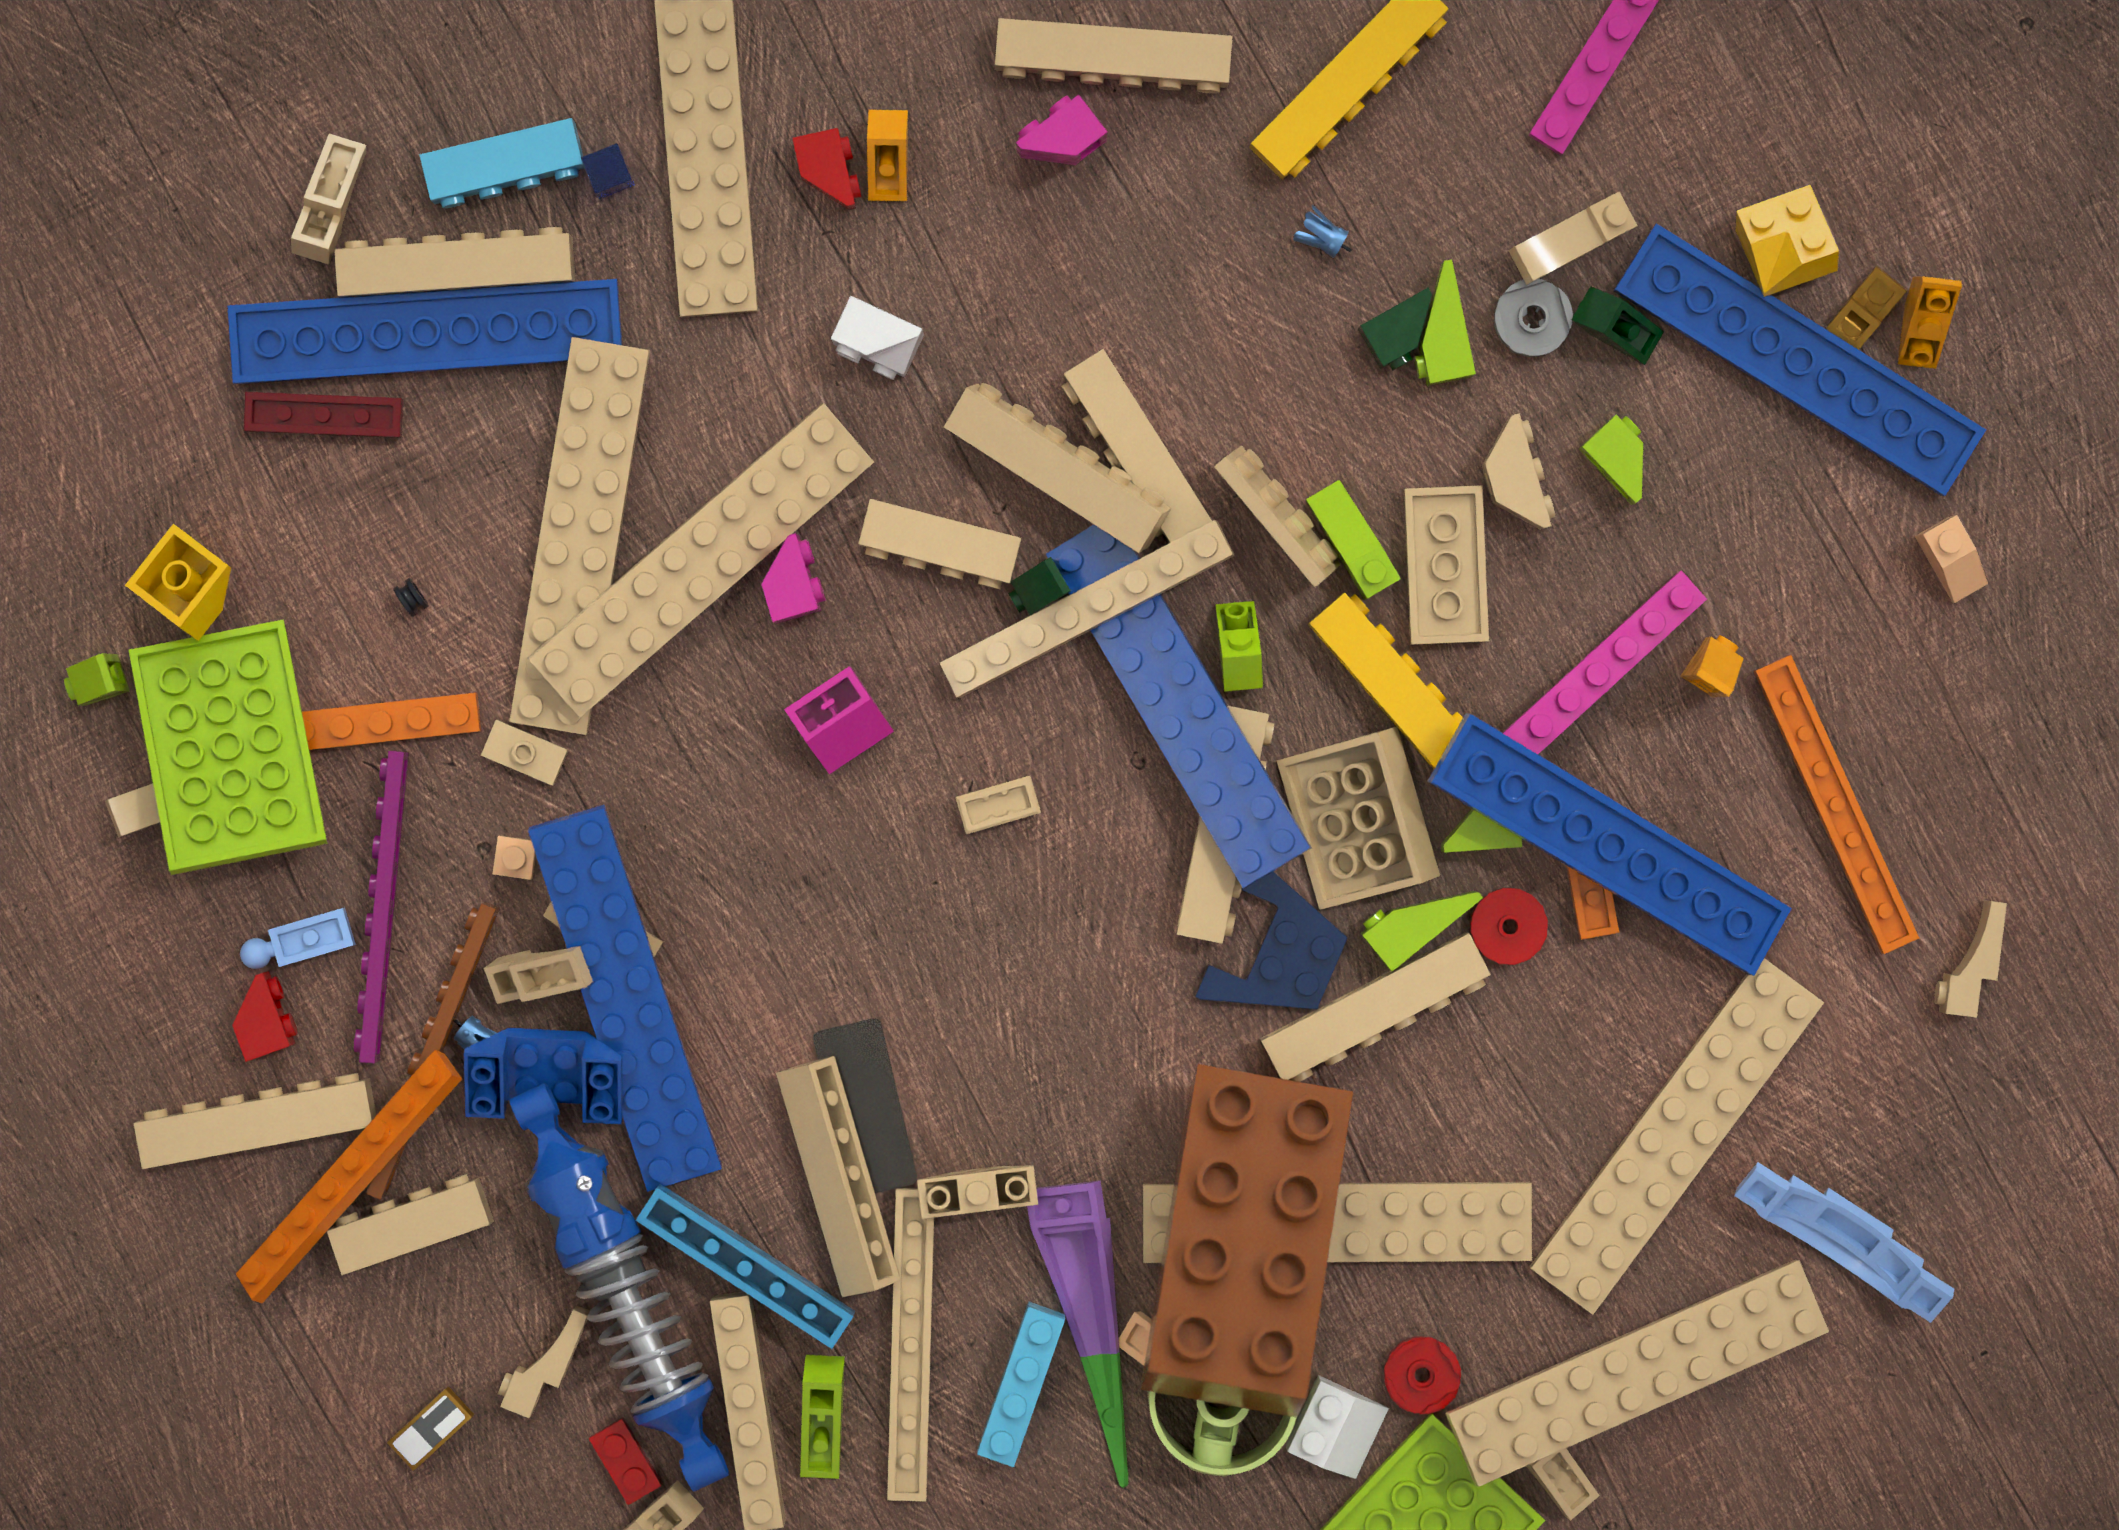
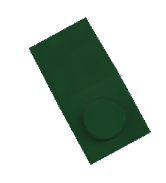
[1571,286,1664,365]
[1358,287,1432,371]
[1008,557,1071,616]

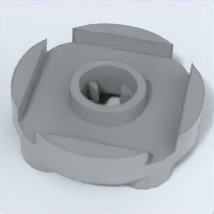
[1494,278,1573,357]

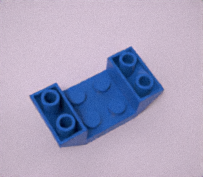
[464,1028,622,1124]

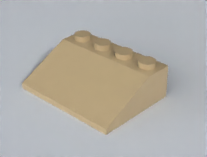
[1277,726,1440,910]

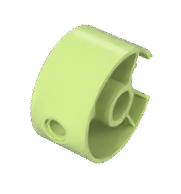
[1148,1391,1296,1476]

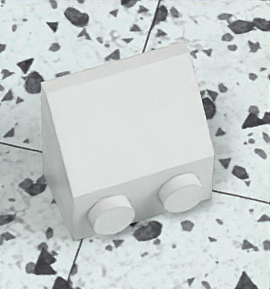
[1285,1375,1389,1479]

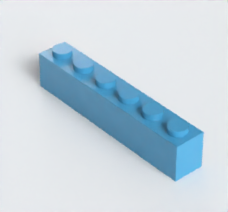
[636,1184,855,1349]

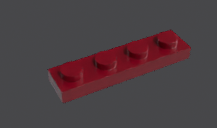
[244,392,403,438]

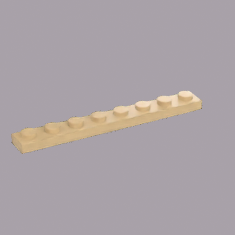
[940,520,1235,698]
[887,1188,934,1501]

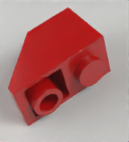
[792,128,861,210]
[232,971,298,1062]

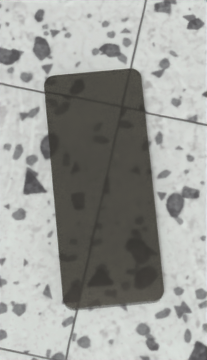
[813,1018,917,1193]

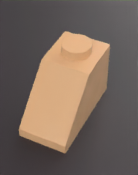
[1915,515,1988,603]

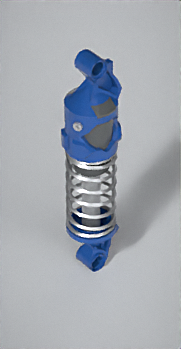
[509,1082,730,1492]

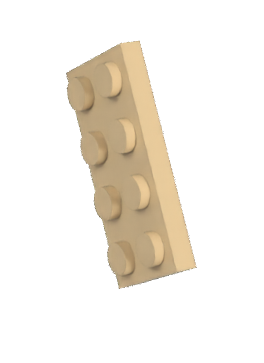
[1214,445,1341,587]
[1404,485,1489,645]

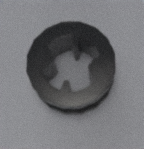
[393,578,429,617]

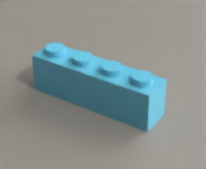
[420,118,586,208]
[977,1301,1065,1467]

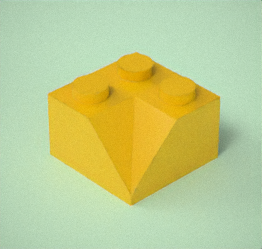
[1736,185,1839,297]
[125,524,231,641]

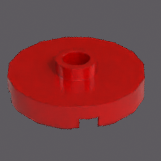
[1470,888,1548,965]
[1384,1336,1461,1414]

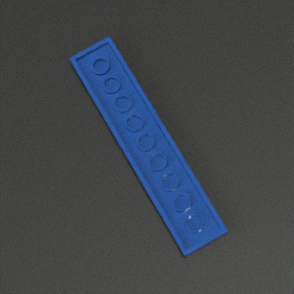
[1613,223,1986,497]
[227,279,622,384]
[1046,525,1312,888]
[1427,713,1792,976]
[528,805,722,1192]

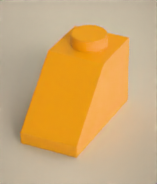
[867,110,908,201]

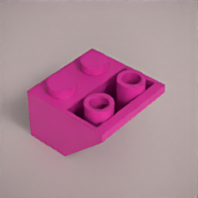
[1016,94,1107,165]
[761,533,826,624]
[784,666,894,774]

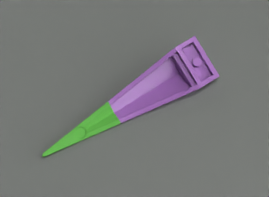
[1027,1181,1129,1488]

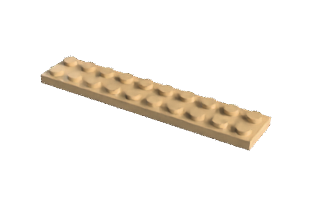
[654,0,758,318]
[509,337,650,735]
[528,403,874,718]
[1529,958,1824,1314]
[1143,1182,1532,1263]
[1445,1260,1829,1487]

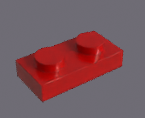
[589,1417,663,1505]

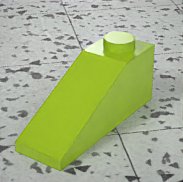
[1414,259,1476,386]
[1306,480,1401,600]
[1360,891,1483,971]
[800,1355,845,1479]

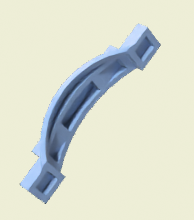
[1734,1162,1955,1323]

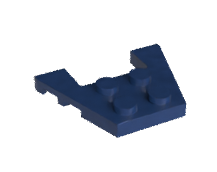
[1195,872,1348,1009]

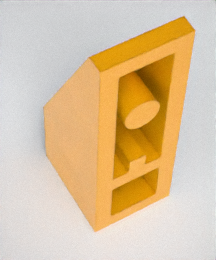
[1681,635,1744,698]

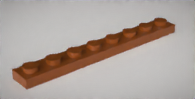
[366,902,500,1200]

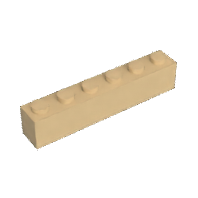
[995,18,1232,93]
[334,227,575,298]
[1061,349,1212,543]
[944,383,1171,553]
[1176,706,1274,944]
[1260,932,1491,1082]
[776,1056,900,1297]
[134,1073,376,1169]
[710,1291,786,1530]

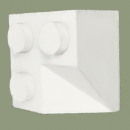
[831,296,924,380]

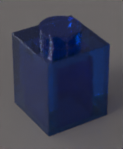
[581,143,635,199]

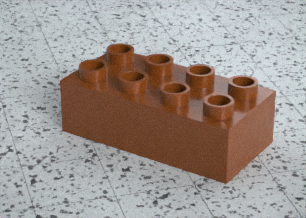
[1140,1064,1353,1417]

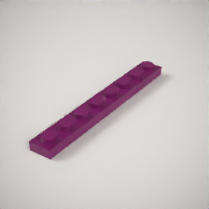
[354,751,409,1064]

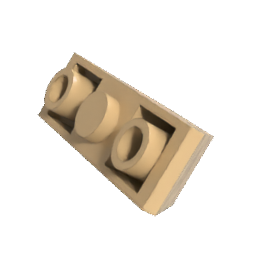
[1482,413,1555,530]
[917,1165,1038,1219]

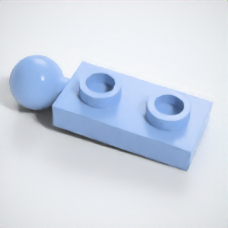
[240,907,356,969]

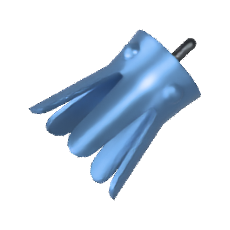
[1293,204,1352,258]
[454,1016,497,1049]

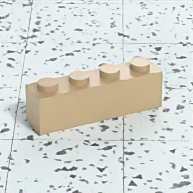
[858,499,1022,589]
[327,1174,494,1275]

